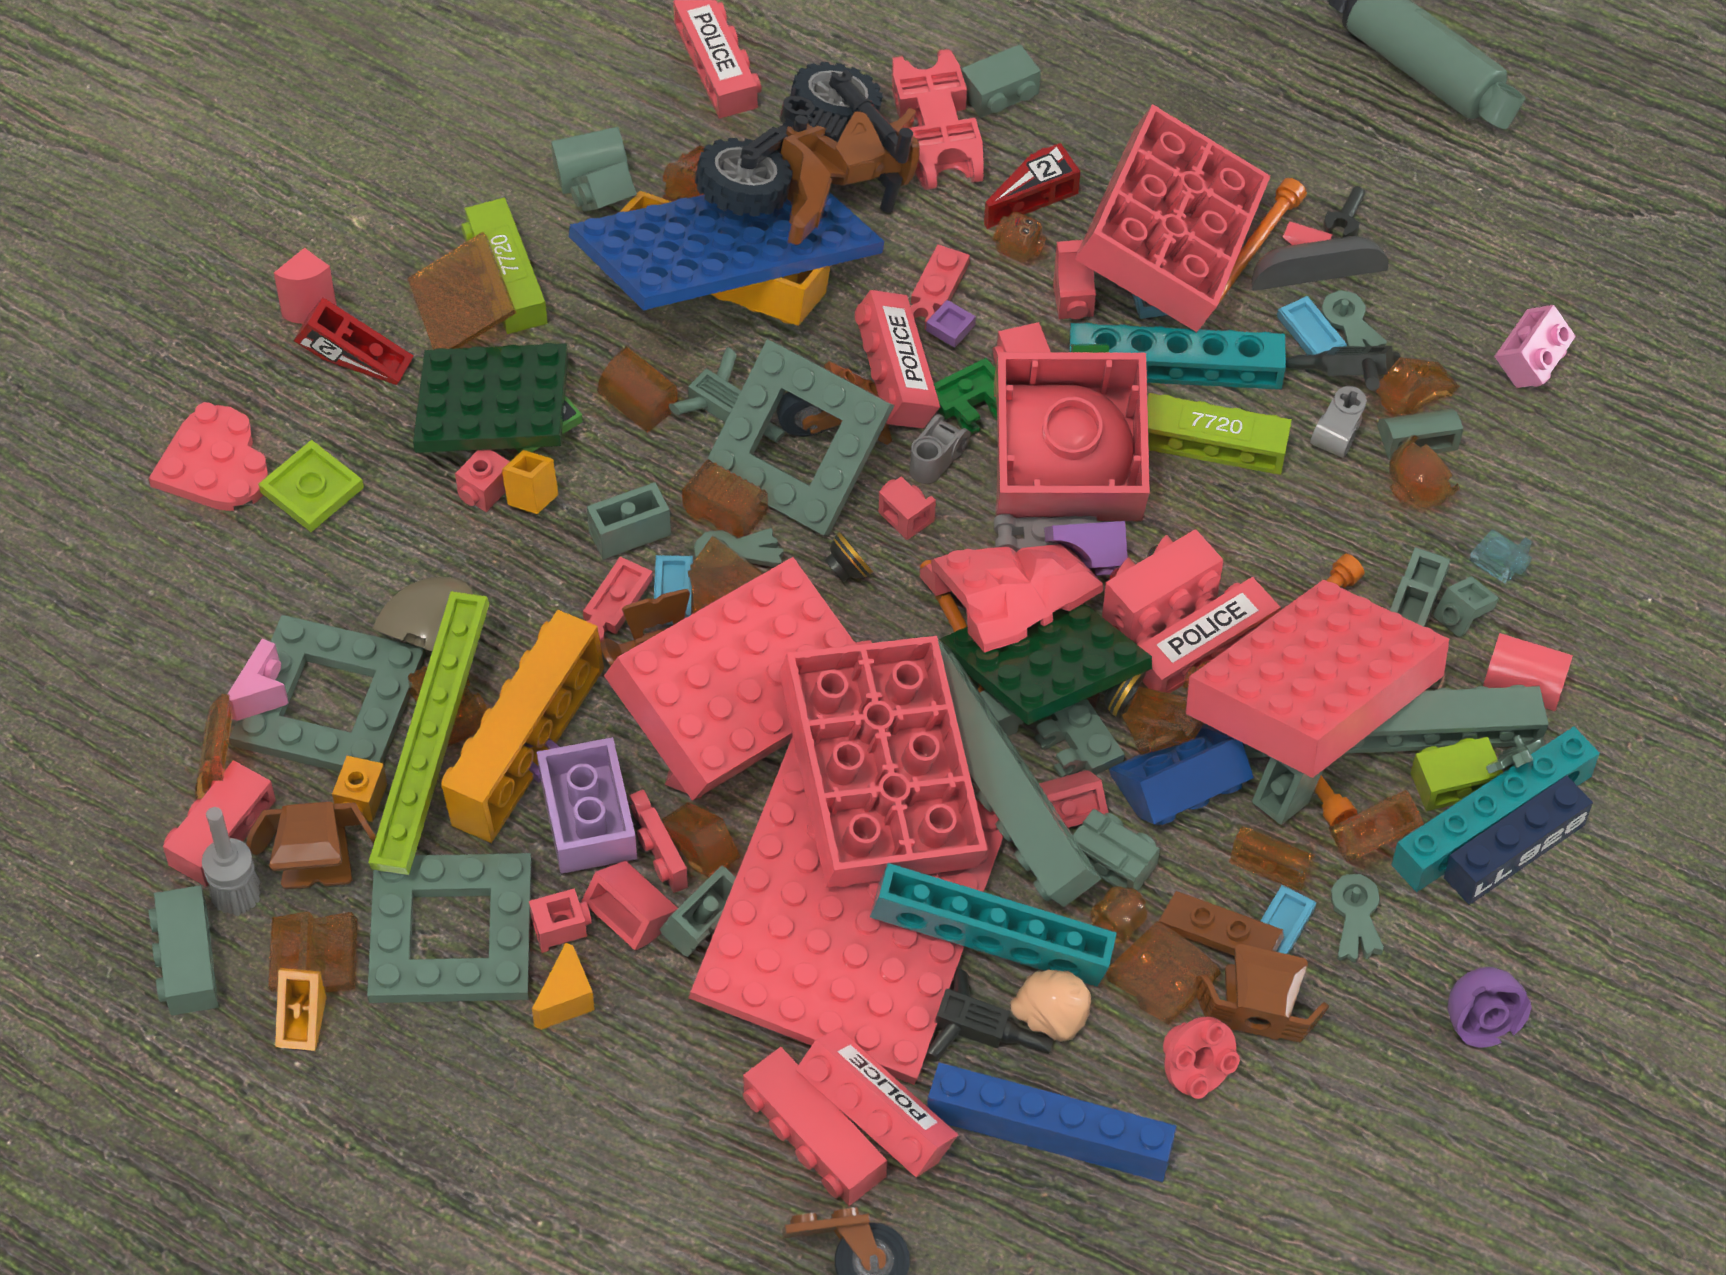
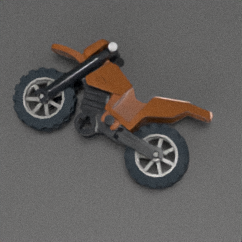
[695,62,920,245]

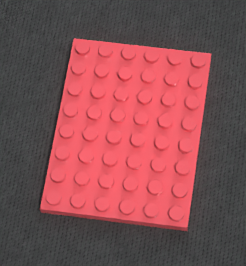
[689,736,1003,1085]

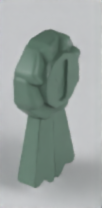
[1321,290,1387,347]
[694,528,784,573]
[1486,735,1545,774]
[1331,874,1384,963]

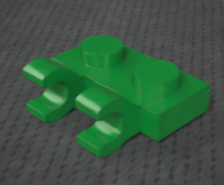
[934,358,997,436]

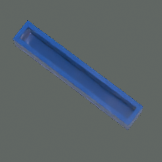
[927,1062,1177,1182]

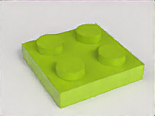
[258,440,364,532]

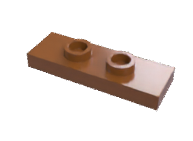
[1159,891,1284,956]

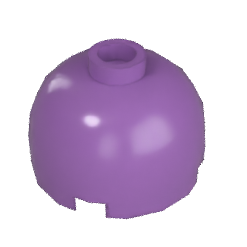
[1447,967,1532,1048]

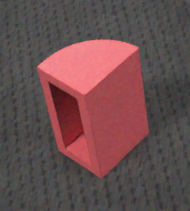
[274,248,337,324]
[1483,633,1573,711]
[581,860,678,950]

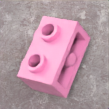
[1494,305,1576,388]

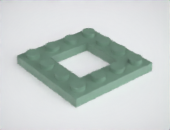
[702,339,895,536]
[230,615,426,772]
[367,853,532,1003]

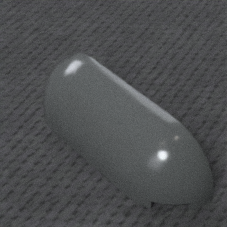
[1251,236,1389,291]

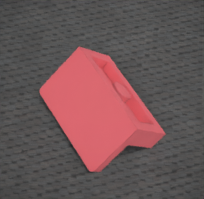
[1039,770,1108,828]

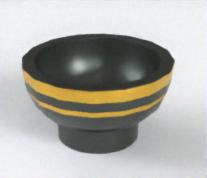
[824,532,873,582]
[1100,672,1146,718]

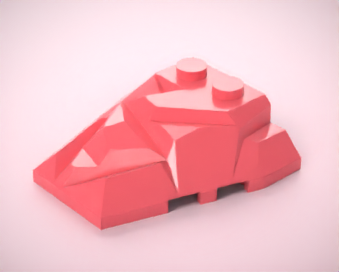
[920,544,1103,653]

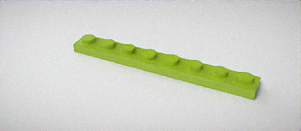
[368,591,490,875]

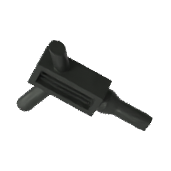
[1286,346,1401,391]
[925,968,1054,1062]

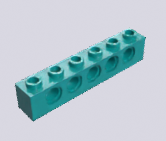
[1068,323,1286,390]
[1391,726,1600,893]
[870,863,1117,987]

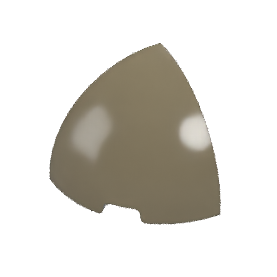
[372,577,473,651]

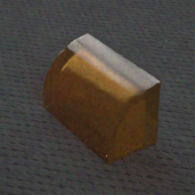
[597,346,678,433]

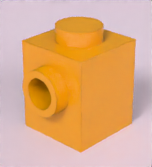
[502,450,559,514]
[332,755,387,822]

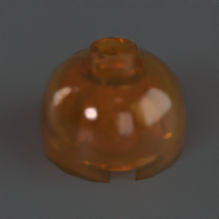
[1389,435,1460,508]

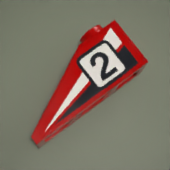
[984,143,1081,229]
[293,297,414,385]

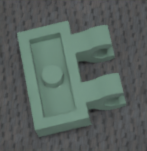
[1034,698,1125,777]

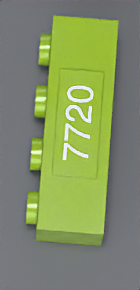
[461,197,548,335]
[1147,393,1292,475]

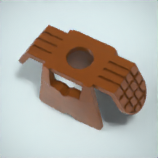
[600,589,690,666]
[246,802,376,889]
[1195,944,1329,1043]

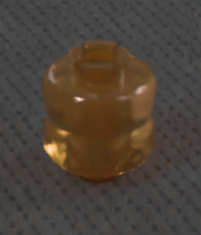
[1090,886,1148,944]

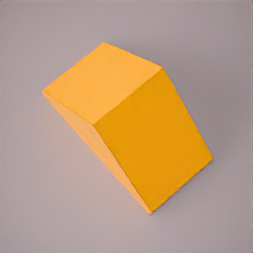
[532,943,595,1030]
[275,968,327,1051]

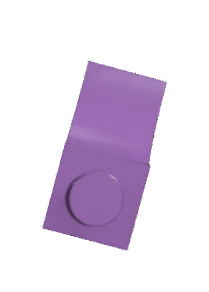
[1044,521,1128,576]

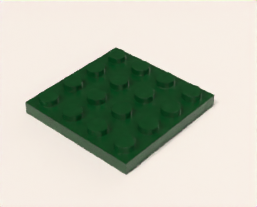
[413,343,568,453]
[939,603,1152,725]

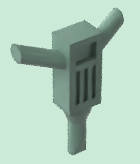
[669,347,785,443]

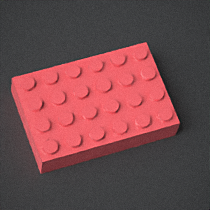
[1075,104,1270,332]
[604,557,856,801]
[1186,580,1449,778]
[779,636,987,888]

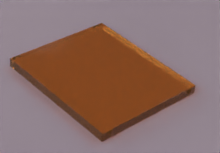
[407,232,516,350]

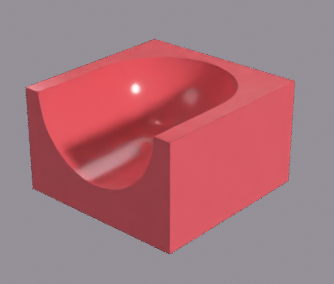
[994,352,1150,521]

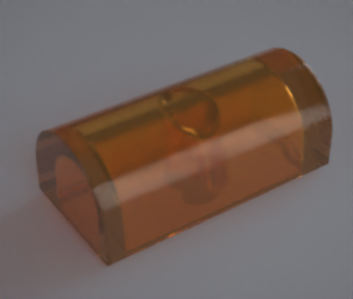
[1229,826,1315,891]

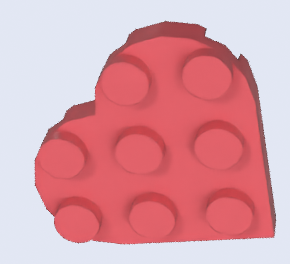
[149,402,268,511]

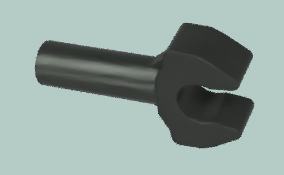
[1323,186,1365,238]

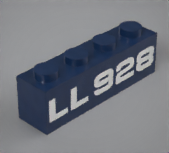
[1443,775,1593,905]

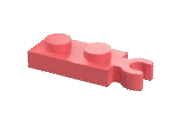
[911,244,970,330]
[583,557,653,643]
[629,790,688,893]

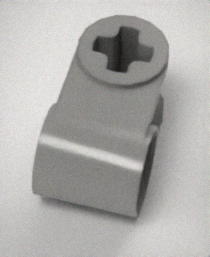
[1310,386,1367,458]
[910,414,971,484]

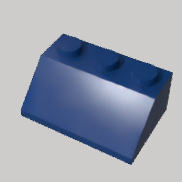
[1109,724,1254,825]

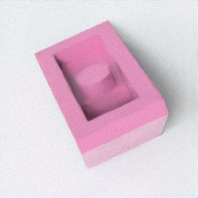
[225,639,289,721]

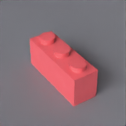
[163,760,276,887]

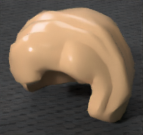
[1011,969,1091,1042]

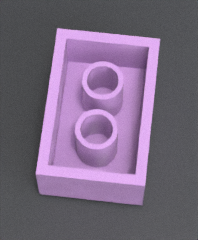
[537,737,637,874]

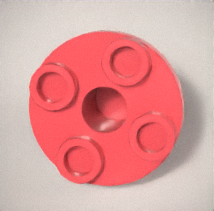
[1163,1017,1240,1099]

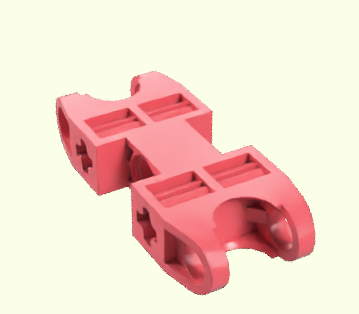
[892,49,983,190]

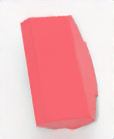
[1282,221,1333,245]

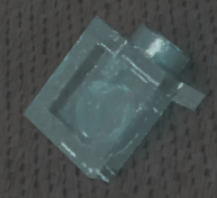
[1469,529,1532,584]

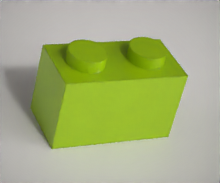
[1410,737,1503,811]

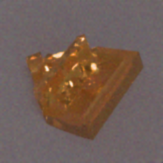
[688,536,764,614]
[1122,687,1203,755]

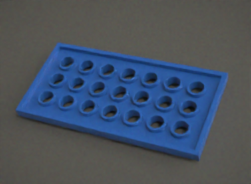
[569,192,884,310]

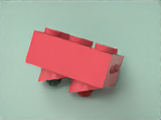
[1102,529,1224,644]

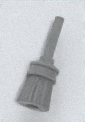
[202,807,261,916]

